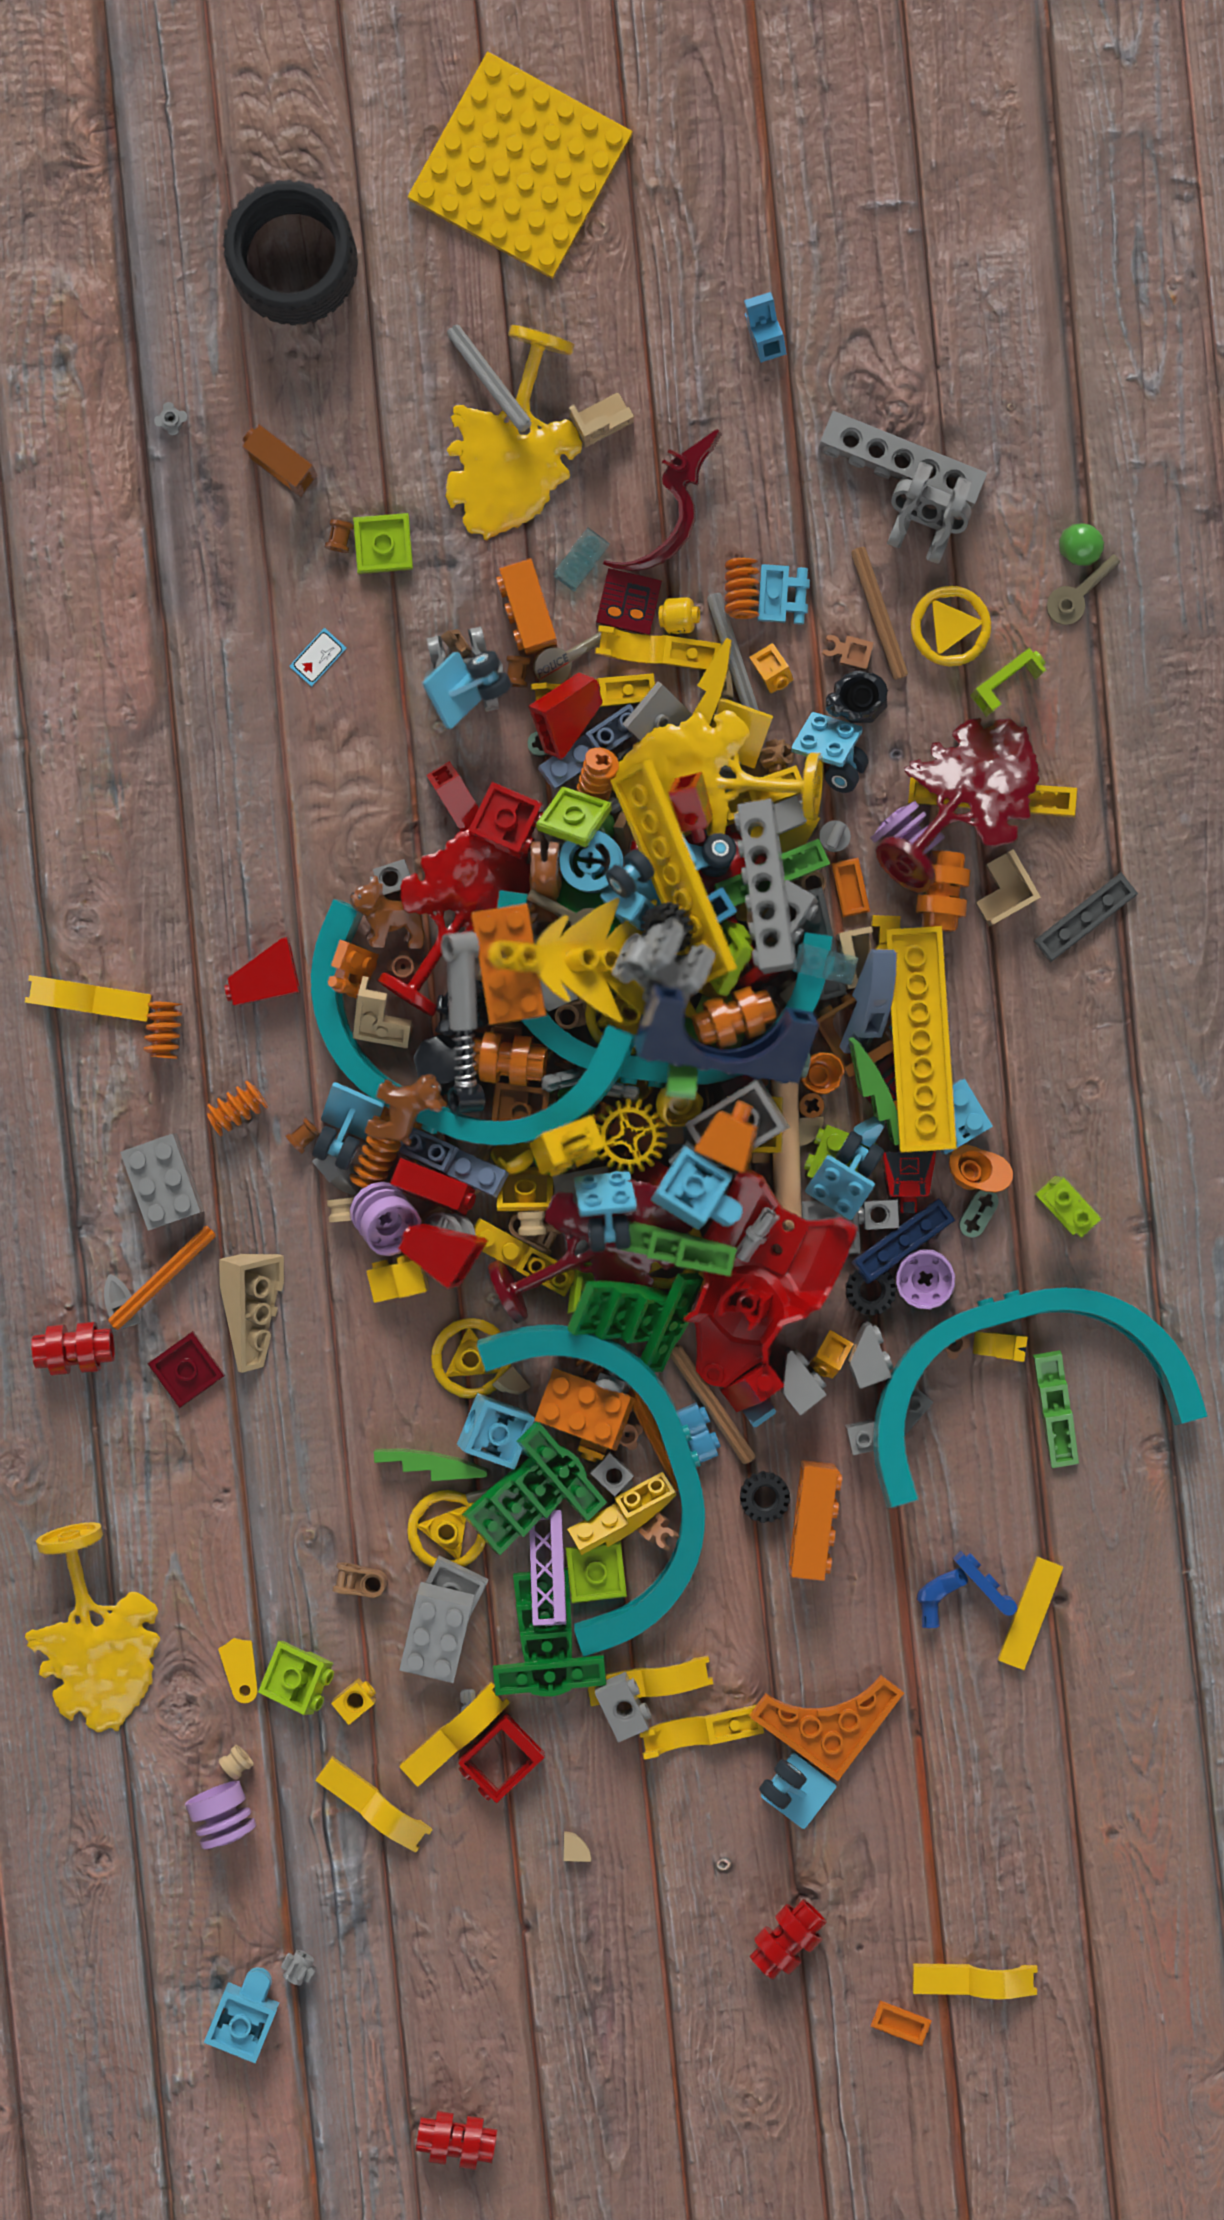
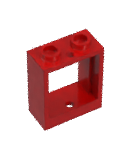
[458,1713,545,1804]

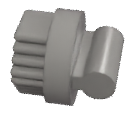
[819,820,851,852]

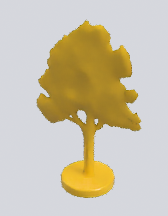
[445,325,582,541]
[612,710,823,837]
[25,1522,161,1733]

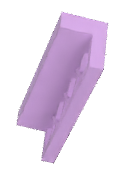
[529,1510,567,1626]

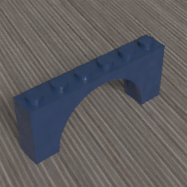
[634,985,819,1084]

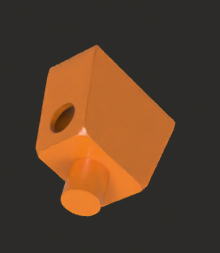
[694,1101,758,1172]

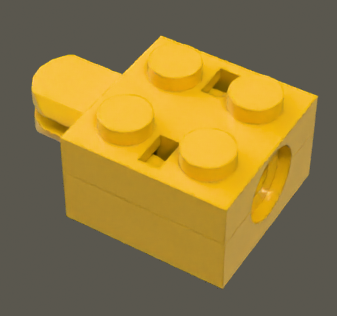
[529,1115,605,1177]

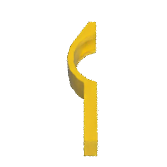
[595,625,721,671]
[531,673,655,707]
[25,975,153,1022]
[588,1656,713,1706]
[399,1681,510,1787]
[639,1705,764,1760]
[315,1756,432,1852]
[912,1964,1038,1999]

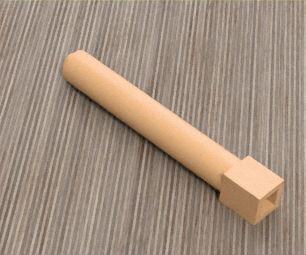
[770,1079,802,1253]

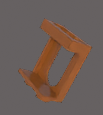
[816,991,894,1078]

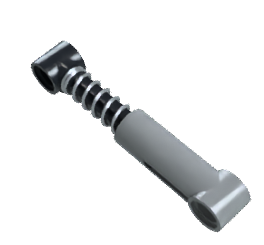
[441,932,485,1115]

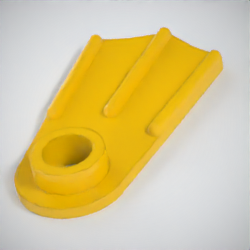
[218,1638,258,1703]

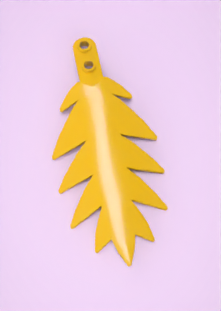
[489,897,743,1023]

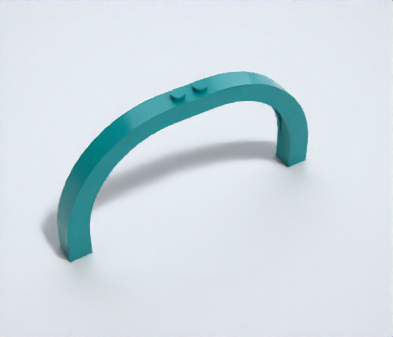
[497,891,833,1088]
[311,899,636,1145]
[873,1288,1208,1508]
[477,1325,705,1657]

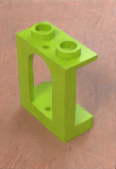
[970,648,1046,717]
[1034,1176,1102,1238]

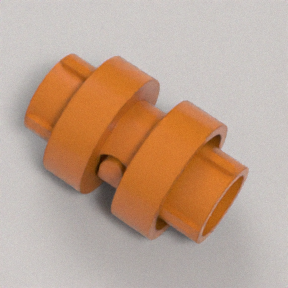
[916,850,971,932]
[691,986,777,1049]
[472,1032,548,1086]

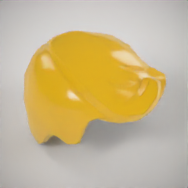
[656,1086,704,1127]

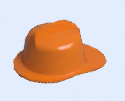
[949,1145,1013,1193]

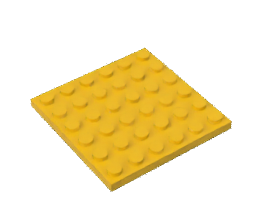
[407,51,633,279]

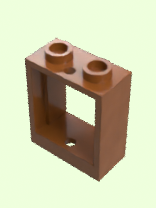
[242,424,318,497]

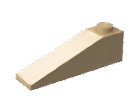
[219,1254,284,1373]

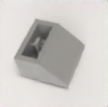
[846,1321,894,1389]
[780,1347,827,1416]

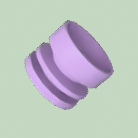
[870,801,945,854]
[350,1182,421,1256]
[896,1249,955,1309]
[185,1781,257,1849]

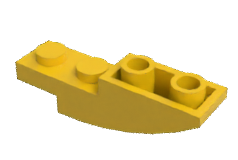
[474,1218,575,1297]
[567,1472,676,1555]

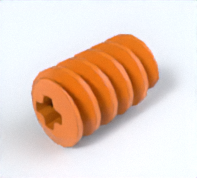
[724,558,760,619]
[576,748,619,801]
[143,1001,183,1059]
[207,1080,269,1137]
[349,1136,401,1188]

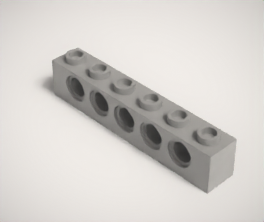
[819,411,987,509]
[734,799,797,974]

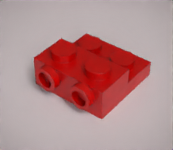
[468,782,544,859]

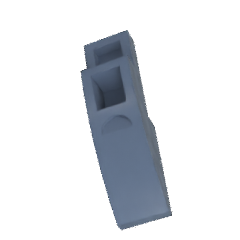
[538,704,634,791]
[840,949,896,1053]
[398,1128,509,1198]

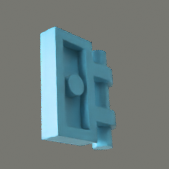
[757,564,810,624]

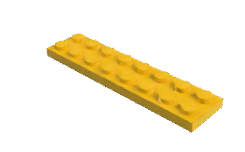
[610,759,737,984]
[886,926,957,1153]

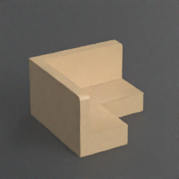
[569,393,634,448]
[975,849,1041,926]
[835,926,873,990]
[353,976,413,1048]

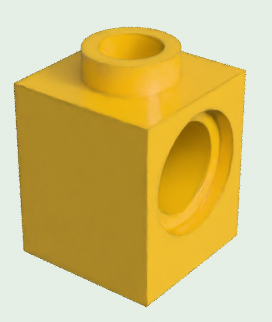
[331,1678,376,1725]

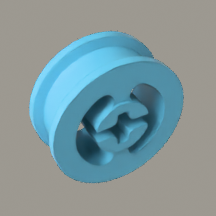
[559,831,624,893]

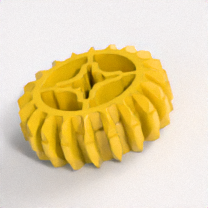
[596,1098,668,1174]

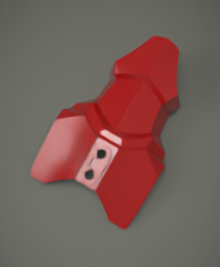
[683,1169,858,1387]

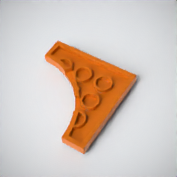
[749,1675,904,1781]

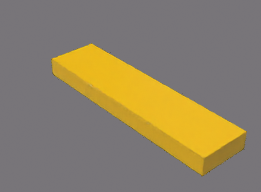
[997,1556,1063,1670]

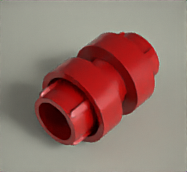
[31,1322,115,1376]
[750,1899,827,1979]
[415,2111,497,2170]

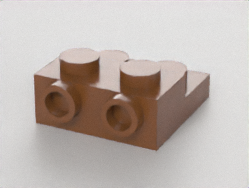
[492,1082,559,1143]

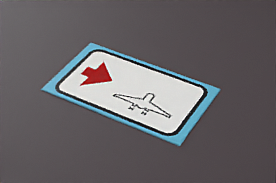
[289,628,346,687]

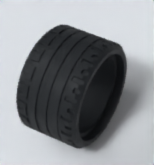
[223,179,358,326]

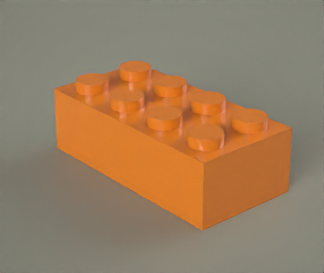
[472,904,547,1025]
[788,1460,842,1581]

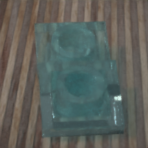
[553,527,610,592]
[793,944,858,985]

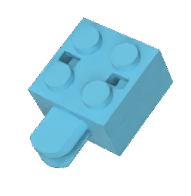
[920,1079,993,1155]
[651,1147,742,1230]
[457,1393,535,1470]
[204,1967,280,2063]

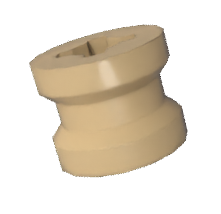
[327,1197,354,1222]
[518,1211,546,1235]
[219,1745,254,1781]

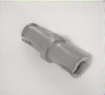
[735,1208,779,1262]

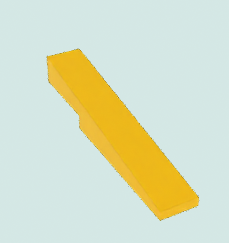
[908,777,1078,818]

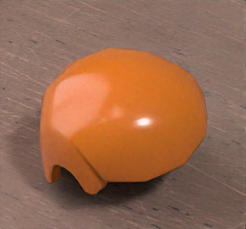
[801,1052,845,1095]

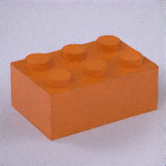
[496,558,557,656]
[534,1368,636,1451]

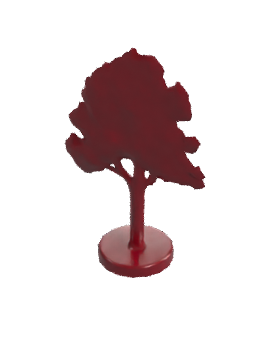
[876,718,1040,893]
[488,1179,694,1324]

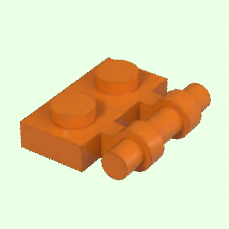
[328,940,379,999]

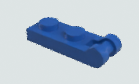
[953,1551,1017,1616]

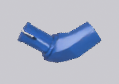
[916,1568,968,1628]

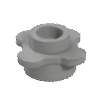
[154,402,188,436]

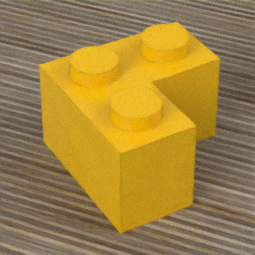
[366,1255,430,1303]

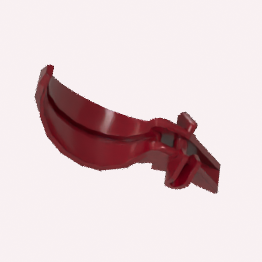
[603,429,722,571]

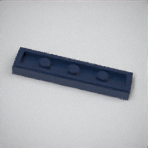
[852,1198,955,1284]

